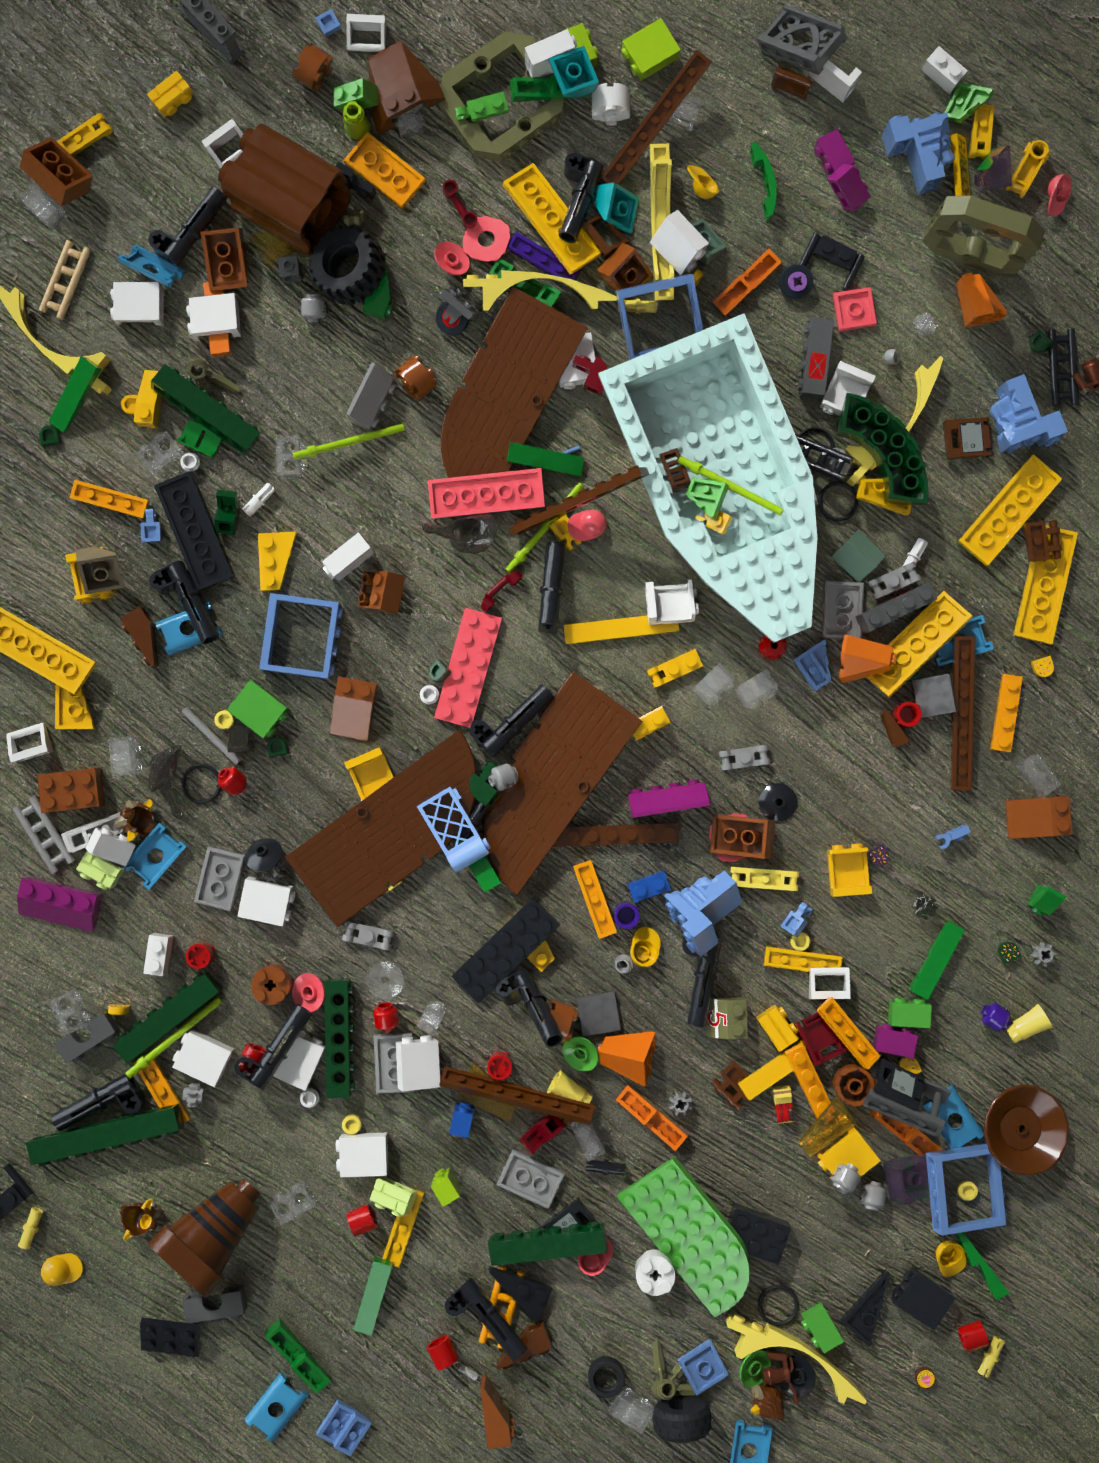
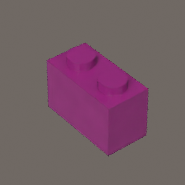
[814,129,855,175]
[827,164,871,212]
[872,1023,918,1059]

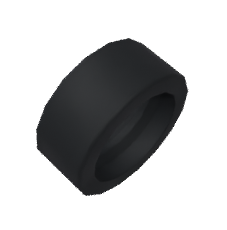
[588,1356,625,1398]

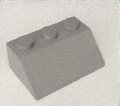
[346,362,397,432]

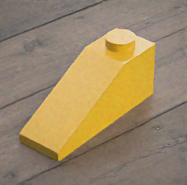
[134,370,162,429]

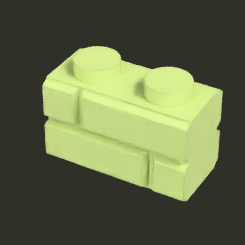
[76,851,125,890]
[370,1176,417,1217]

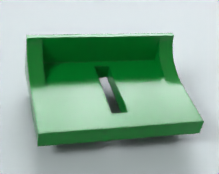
[177,419,222,459]

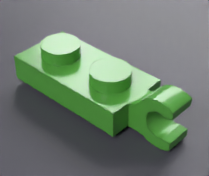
[455,92,509,123]

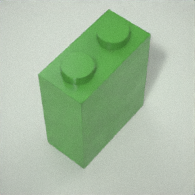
[227,680,289,739]

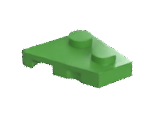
[944,83,994,123]
[686,477,729,521]

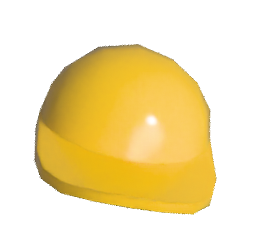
[687,165,719,199]
[630,927,661,967]
[935,1240,966,1277]
[41,1253,83,1286]

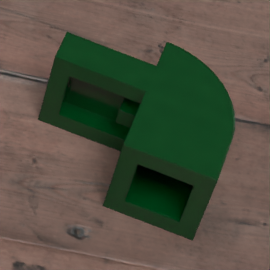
[214,490,240,535]
[469,761,501,807]

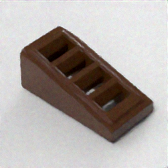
[659,448,691,493]
[879,710,910,747]

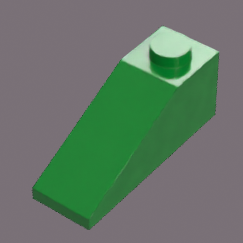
[362,259,393,321]

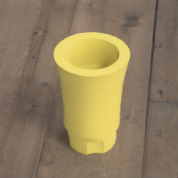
[1006,1004,1053,1043]
[547,1070,593,1104]

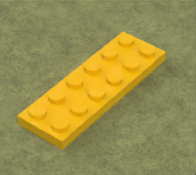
[503,163,602,275]
[957,454,1062,566]
[1013,525,1078,645]
[867,591,972,698]
[0,607,97,696]

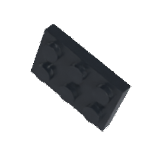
[140,1317,200,1357]

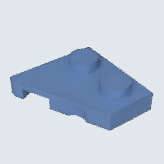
[793,639,831,692]

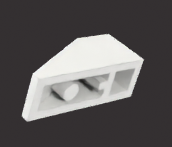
[61,812,120,853]

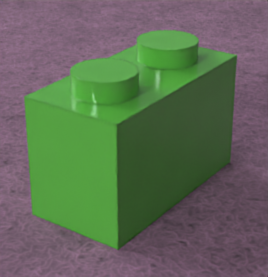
[334,78,378,111]
[888,997,932,1028]
[801,1302,844,1354]

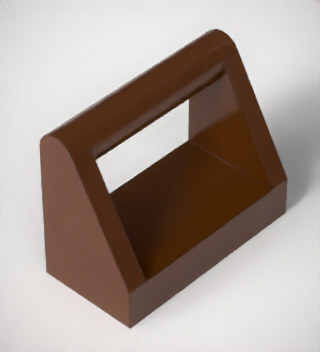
[771,65,814,100]
[582,214,629,260]

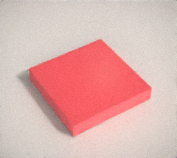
[832,287,877,332]

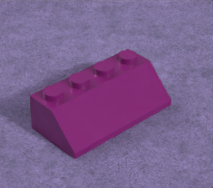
[627,779,710,818]
[17,877,103,932]

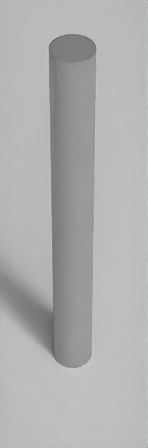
[182,707,241,765]

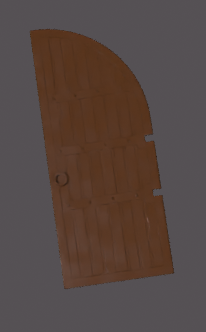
[441,286,588,517]
[483,671,643,896]
[285,729,476,927]

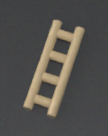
[39,240,91,320]

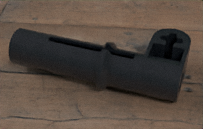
[559,153,604,243]
[148,186,228,267]
[538,541,565,634]
[149,561,219,644]
[470,684,554,758]
[682,938,722,1027]
[496,969,563,1047]
[234,1003,312,1090]
[51,1074,145,1131]
[445,1278,528,1362]

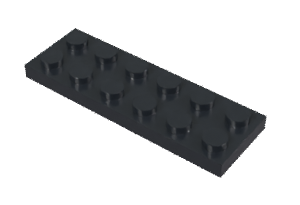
[154,471,234,591]
[451,897,561,1004]

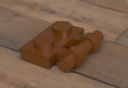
[1024,520,1063,562]
[711,1060,749,1111]

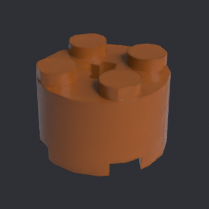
[292,43,333,92]
[394,355,437,402]
[251,964,293,1005]
[540,999,578,1043]
[832,1063,874,1107]

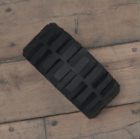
[309,225,386,305]

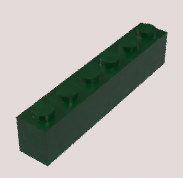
[151,364,260,456]
[113,971,223,1064]
[488,1221,608,1266]

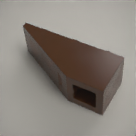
[120,606,159,668]
[497,1320,552,1369]

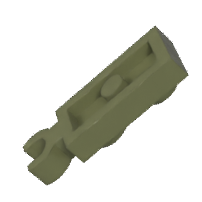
[344,209,366,227]

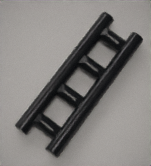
[1048,328,1079,406]
[795,434,854,482]

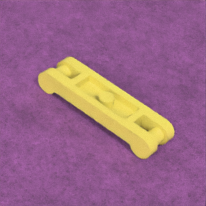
[730,867,800,891]

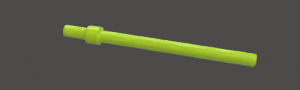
[292,423,405,460]
[678,456,784,516]
[505,483,584,573]
[125,996,222,1078]

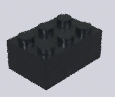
[727,1202,791,1265]

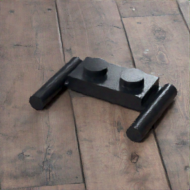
[799,233,865,291]
[0,1163,34,1220]

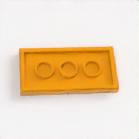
[343,132,426,210]

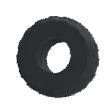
[653,1395,712,1443]

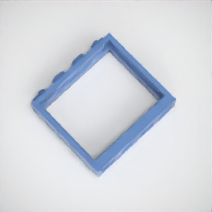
[616,274,703,360]
[259,593,343,680]
[926,1143,1007,1236]

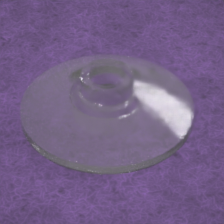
[365,961,404,1000]

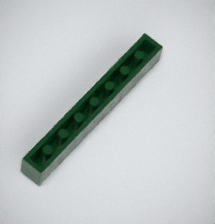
[26,1103,185,1167]

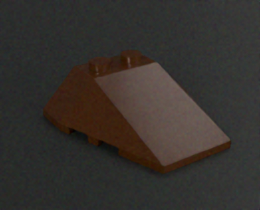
[368,40,445,135]

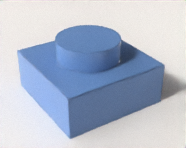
[315,9,342,37]

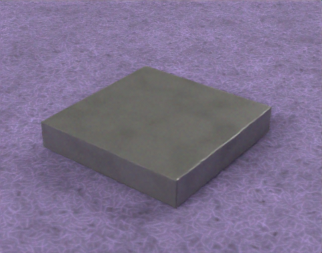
[912,674,958,718]
[576,991,621,1036]

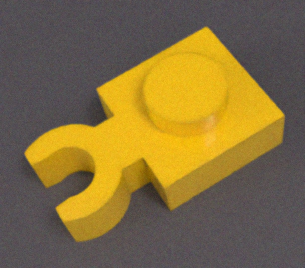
[695,511,733,535]
[549,514,581,551]

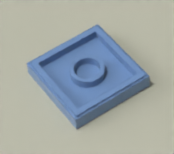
[677,1339,729,1396]

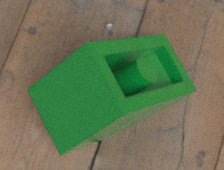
[1027,885,1067,916]

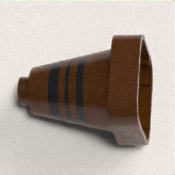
[148,1178,260,1298]

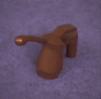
[1072,358,1099,395]
[761,1352,799,1404]

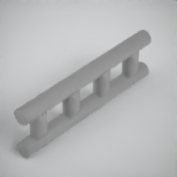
[13,795,75,875]

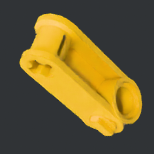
[1005,140,1051,199]

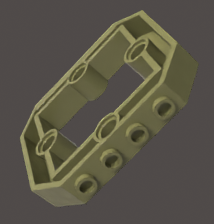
[439,31,565,162]
[922,196,1046,274]

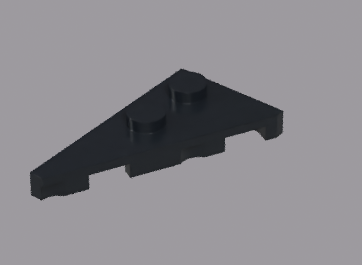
[488,1266,553,1324]
[840,1269,890,1347]

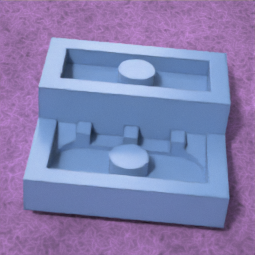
[316,1399,372,1456]

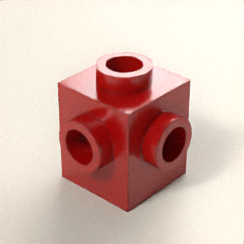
[758,635,787,661]

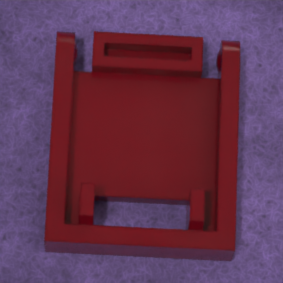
[794,1012,849,1067]

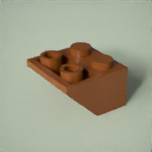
[357,570,405,614]

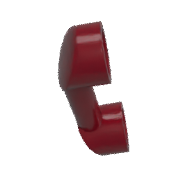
[442,180,478,229]
[481,572,523,613]

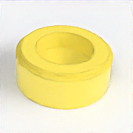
[215,710,235,730]
[790,932,810,951]
[342,1114,362,1135]
[957,1180,978,1201]

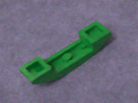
[749,142,777,223]
[489,259,562,308]

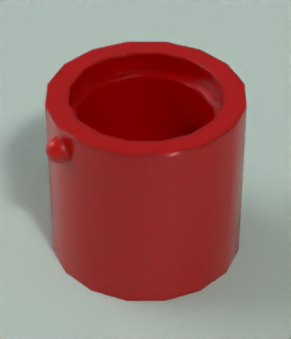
[892,702,922,727]
[186,942,215,969]
[240,1043,266,1074]
[487,1051,513,1080]
[346,1204,378,1237]
[957,1320,989,1353]
[426,1335,459,1370]

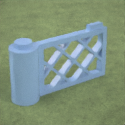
[417,787,491,873]

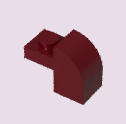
[572,355,607,396]
[518,1114,565,1155]

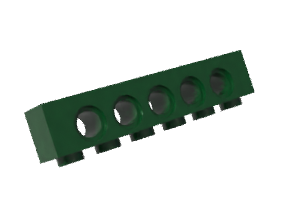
[324,978,355,1098]

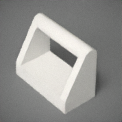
[346,14,387,52]
[202,119,243,169]
[7,722,54,763]
[809,967,851,999]

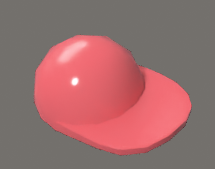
[1047,174,1072,216]
[568,510,607,541]
[578,1238,613,1276]

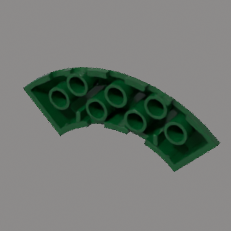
[837,393,929,505]

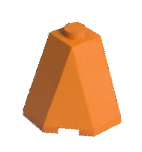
[956,273,1008,327]
[839,635,897,683]
[598,1031,656,1086]

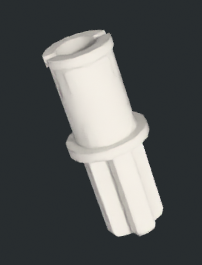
[242,483,275,517]
[902,538,928,576]

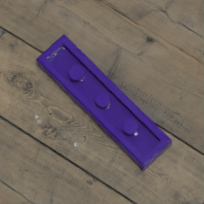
[506,232,581,287]

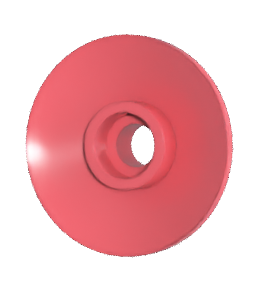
[434,241,470,276]
[292,973,325,1012]

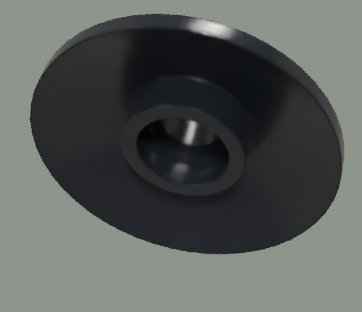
[759,783,797,821]
[245,838,283,872]
[780,1355,816,1397]

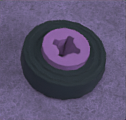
[779,264,814,299]

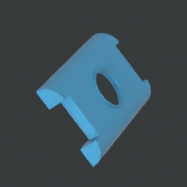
[118,245,186,288]
[156,601,222,656]
[935,615,994,666]
[121,823,187,890]
[922,1085,984,1149]
[245,1372,309,1442]
[730,1420,773,1463]

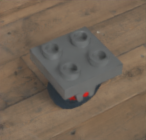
[435,288,485,335]

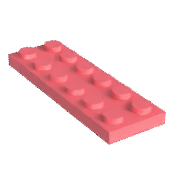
[428,468,545,519]
[434,608,502,728]

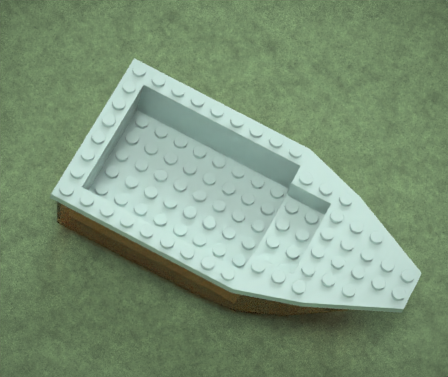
[598,314,817,643]

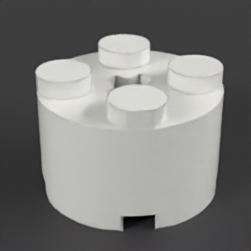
[592,83,630,126]
[635,1249,675,1296]

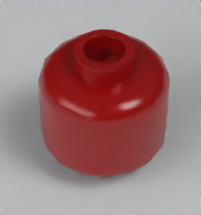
[218,767,247,795]
[373,1002,399,1033]

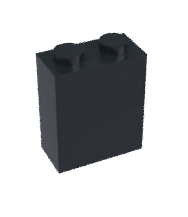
[891,1266,955,1331]

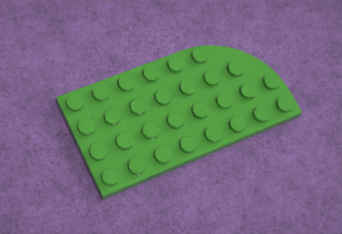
[617,1156,751,1318]

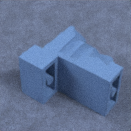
[882,112,955,195]
[989,374,1068,454]
[664,871,742,957]

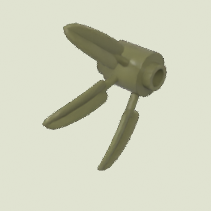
[169,358,240,406]
[652,1339,709,1400]

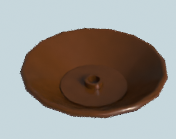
[984,1084,1069,1176]

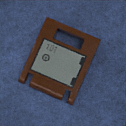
[943,417,993,460]

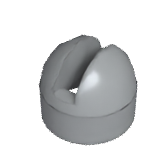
[884,349,900,365]

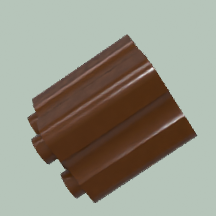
[218,123,351,258]

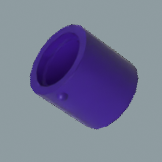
[613,902,639,929]

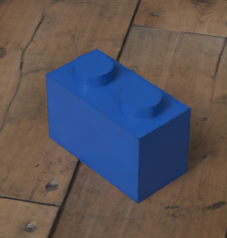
[627,870,671,903]
[449,1102,475,1138]

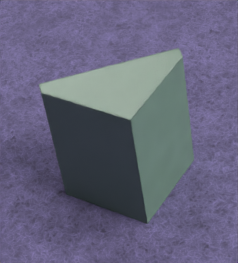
[692,219,727,266]
[831,529,885,582]

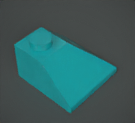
[548,46,599,98]
[594,183,639,234]

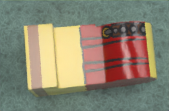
[771,1085,794,1124]

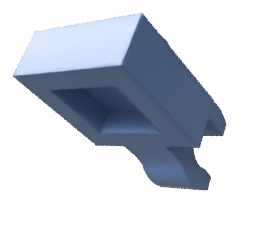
[140,509,162,543]
[934,825,971,849]
[780,902,813,938]

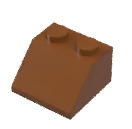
[597,243,653,300]

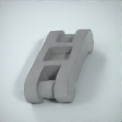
[868,562,921,600]
[719,745,771,771]
[342,921,395,951]

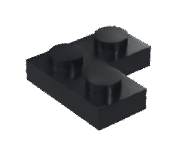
[335,162,376,200]

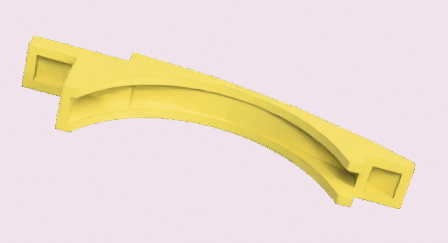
[650,143,674,301]
[463,270,617,311]
[0,286,112,395]
[845,356,943,486]
[726,1314,867,1404]

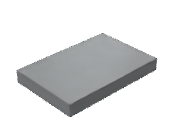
[822,581,864,639]
[194,846,245,911]
[374,1033,415,1094]
[496,1149,565,1209]

